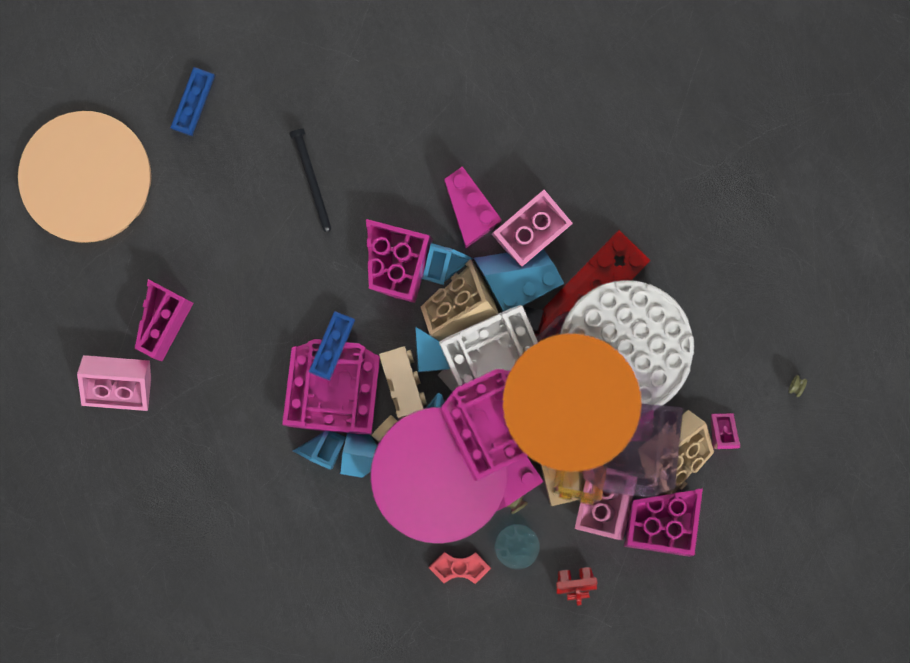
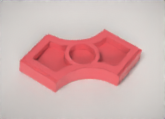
[428,551,491,584]

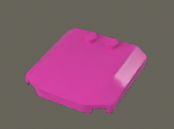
[282,339,380,435]
[440,369,528,481]

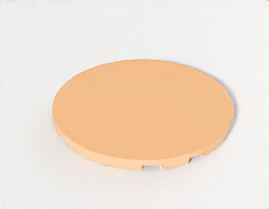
[18,111,151,243]

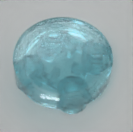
[495,524,540,569]

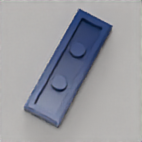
[171,67,215,136]
[309,311,355,381]

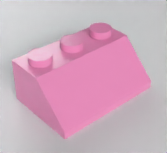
[492,190,573,267]
[77,355,151,411]
[575,466,638,540]

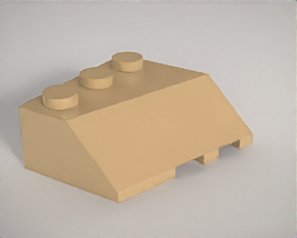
[421,259,499,341]
[638,410,714,496]

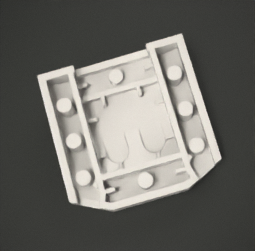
[439,305,538,387]

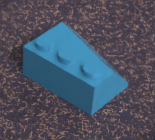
[474,249,564,312]

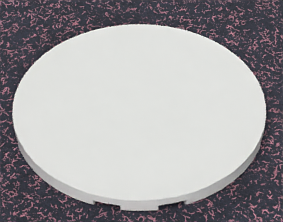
[560,280,694,414]

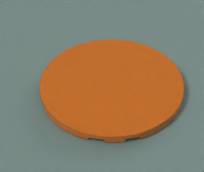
[503,334,641,472]

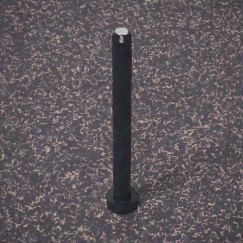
[289,128,331,232]

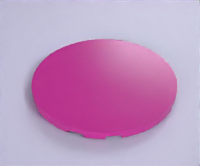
[371,407,507,543]

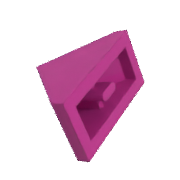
[711,413,740,449]

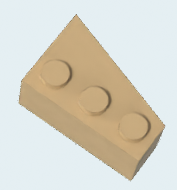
[379,346,427,418]

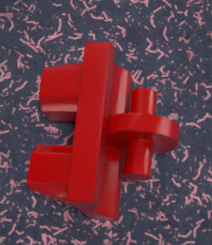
[556,567,597,606]

